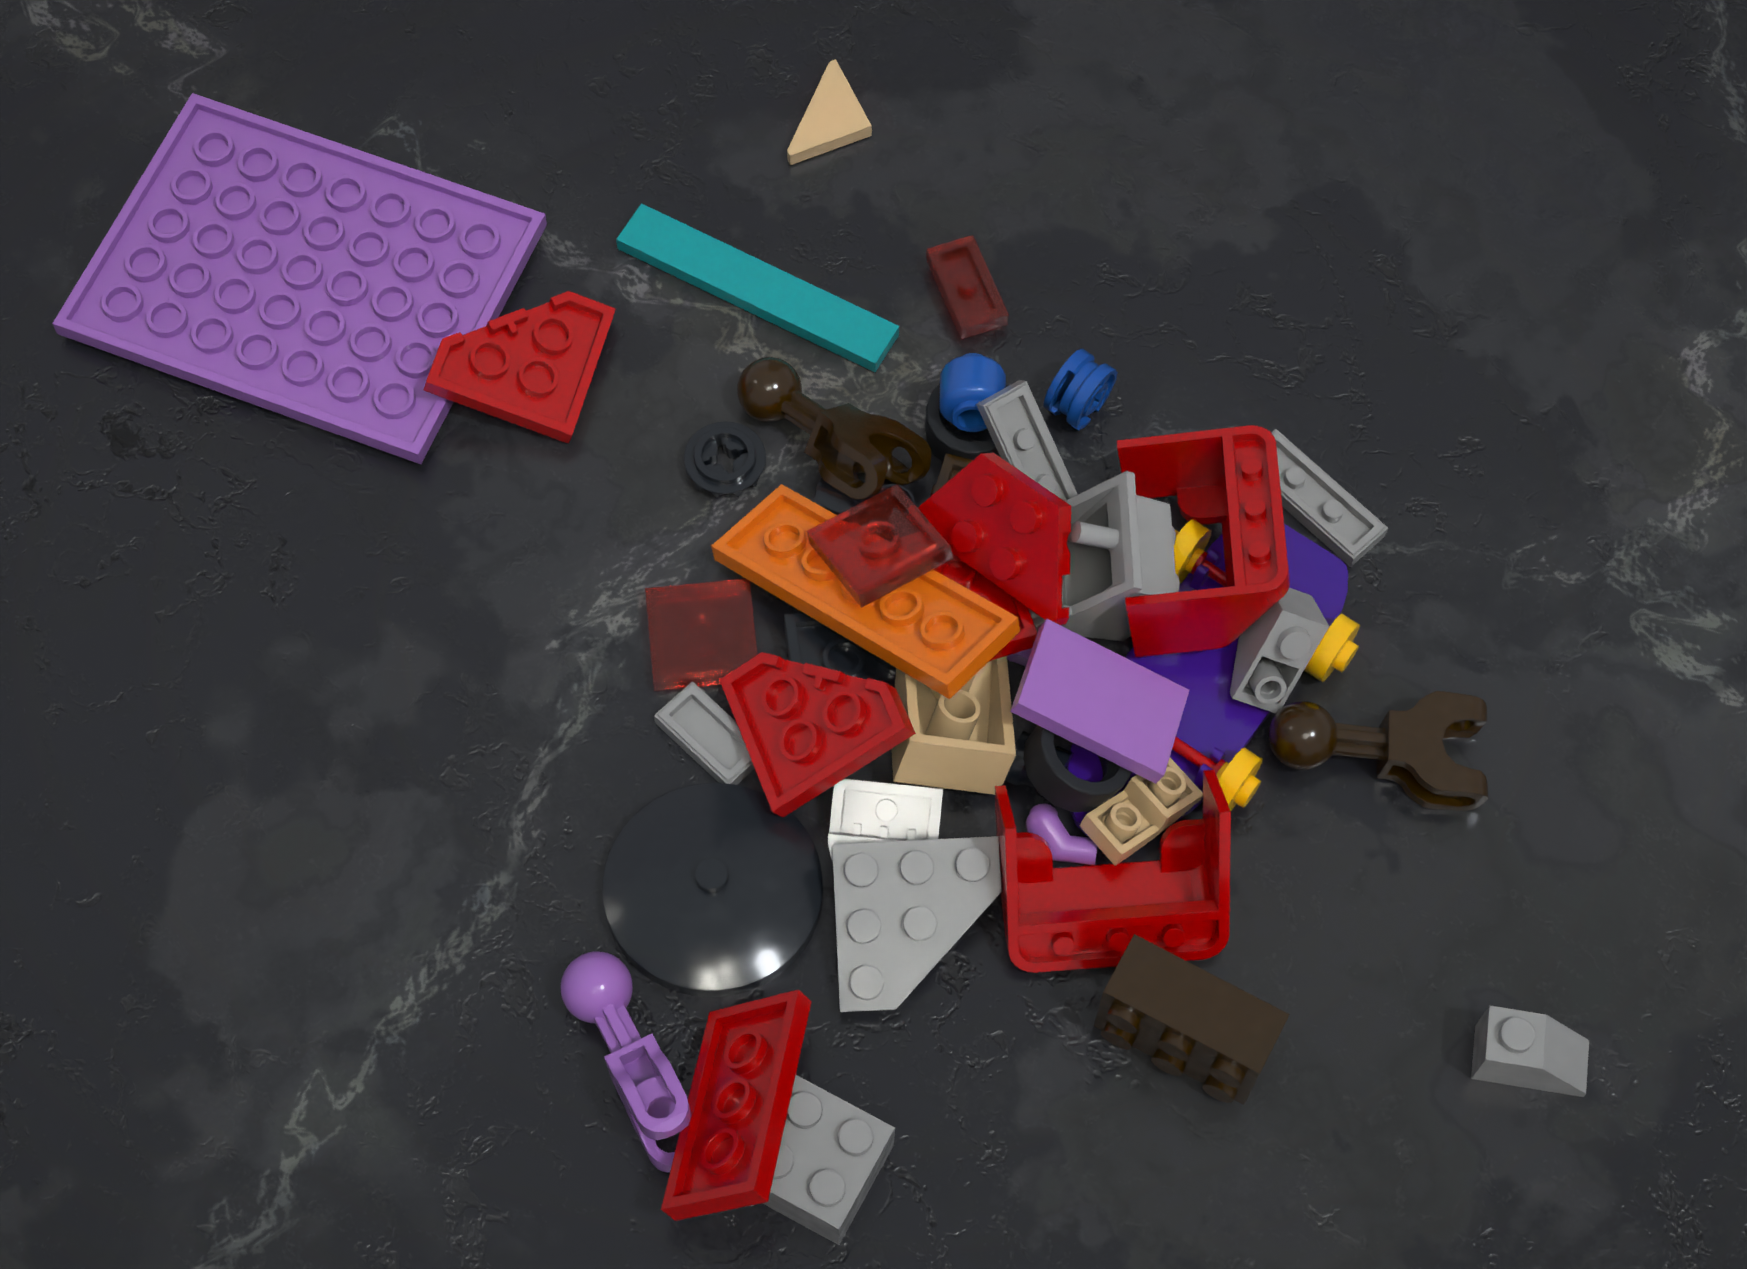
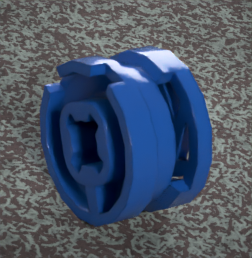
[1043,348,1118,430]

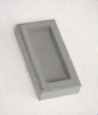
[654,681,755,785]

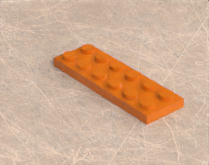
[711,484,1020,699]

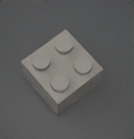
[762,1075,895,1245]

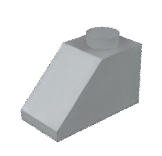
[1471,1005,1589,1097]

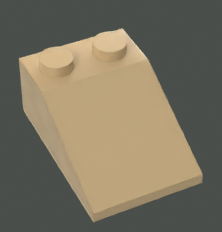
[891,656,1016,795]

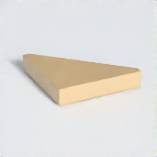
[787,59,872,165]

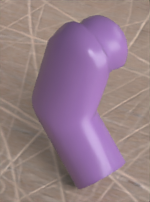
[1026,803,1097,865]

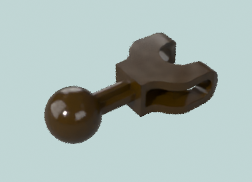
[737,357,931,499]
[1268,691,1488,811]

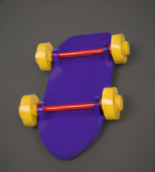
[1068,519,1360,837]

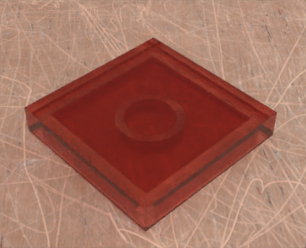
[807,484,953,608]
[645,579,757,691]

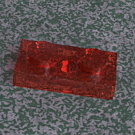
[926,235,1009,339]

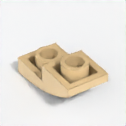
[1079,758,1203,866]

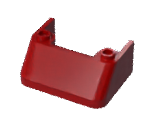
[1117,425,1290,657]
[995,770,1231,973]

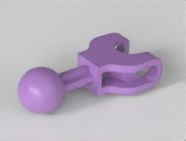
[560,951,691,1173]

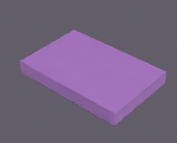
[1010,619,1189,784]

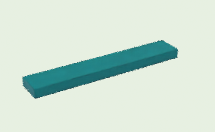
[616,203,899,372]

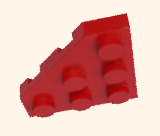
[423,291,616,444]
[720,652,916,817]

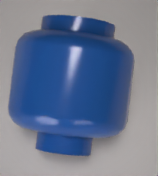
[939,353,1006,432]

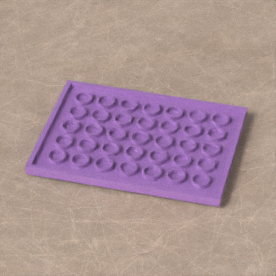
[52,93,547,464]

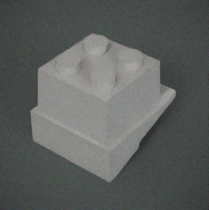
[1028,471,1180,642]

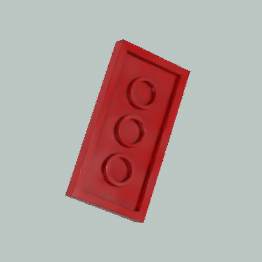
[661,989,812,1221]

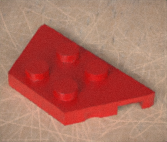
[907,452,1071,625]

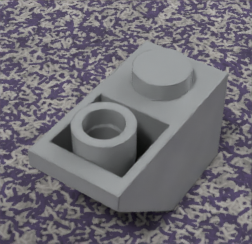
[1230,588,1329,713]

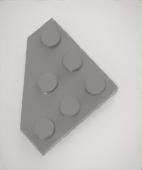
[832,836,1002,1012]

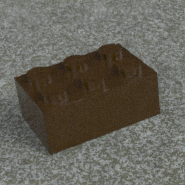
[1094,934,1290,1105]

